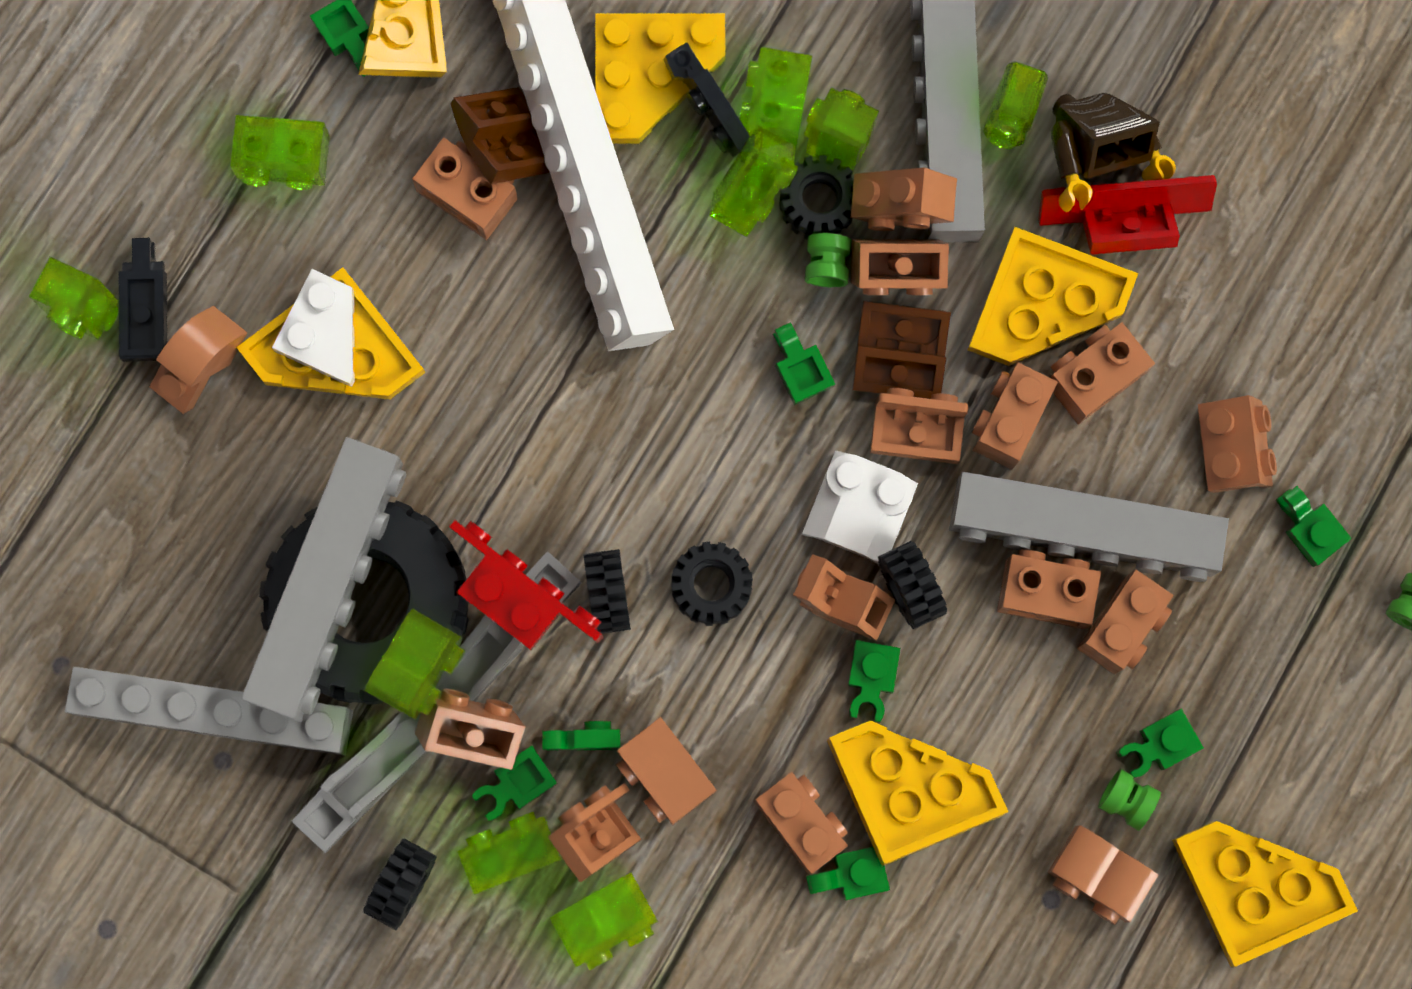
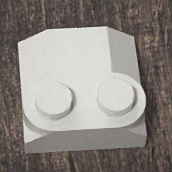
[802,451,918,565]

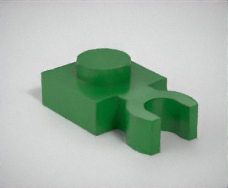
[848,640,901,723]
[1116,708,1204,778]
[542,721,621,751]
[472,746,558,821]

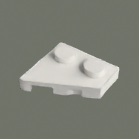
[272,269,355,387]

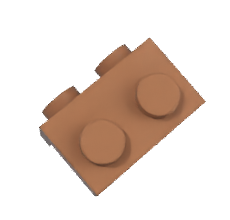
[870,388,968,464]
[1198,395,1277,493]
[548,783,642,883]

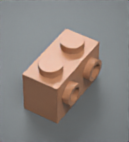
[412,137,518,240]
[851,168,957,231]
[851,239,949,295]
[1050,322,1155,425]
[972,362,1058,470]
[997,550,1101,629]
[1077,570,1174,674]
[415,688,525,770]
[616,717,717,825]
[753,772,848,875]

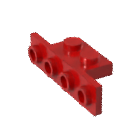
[1038,175,1217,255]
[449,520,604,651]

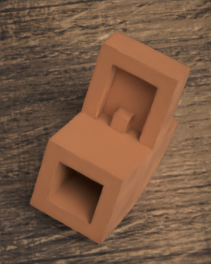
[149,306,247,414]
[793,554,895,640]

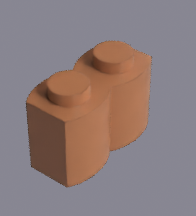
[1047,825,1159,925]

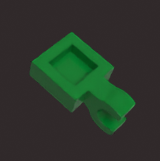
[310,0,369,77]
[773,322,835,405]
[1276,486,1352,567]
[806,847,890,901]

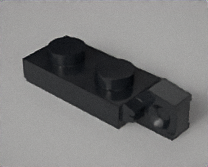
[663,43,754,158]
[119,238,167,362]

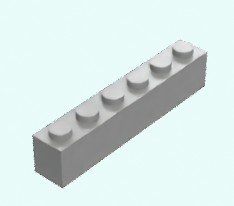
[910,0,985,243]
[241,437,406,722]
[949,472,1229,582]
[65,667,353,756]

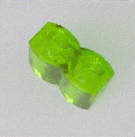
[983,62,1048,149]
[364,608,466,719]

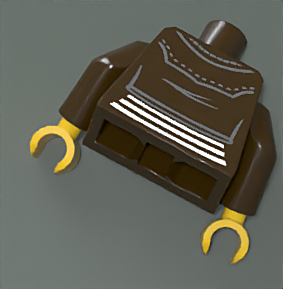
[1051,93,1176,212]

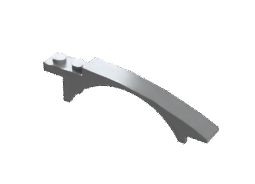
[291,551,582,853]

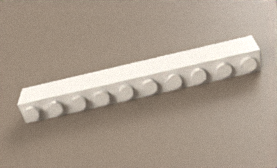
[492,0,674,351]

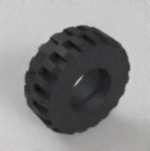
[259,500,470,704]

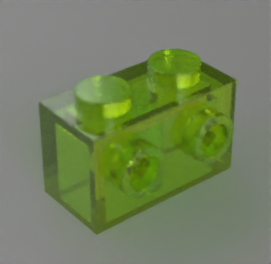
[739,47,812,152]
[803,87,879,175]
[230,115,330,190]
[709,125,798,237]
[29,257,119,340]
[457,812,563,895]
[550,872,658,970]

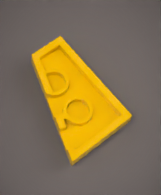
[358,0,447,78]

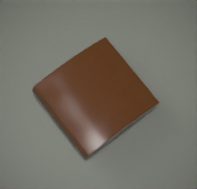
[451,87,550,184]
[852,300,951,399]

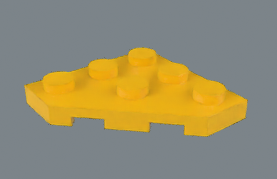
[595,13,726,144]
[968,227,1138,366]
[236,267,426,399]
[827,721,1008,866]
[1172,821,1358,967]

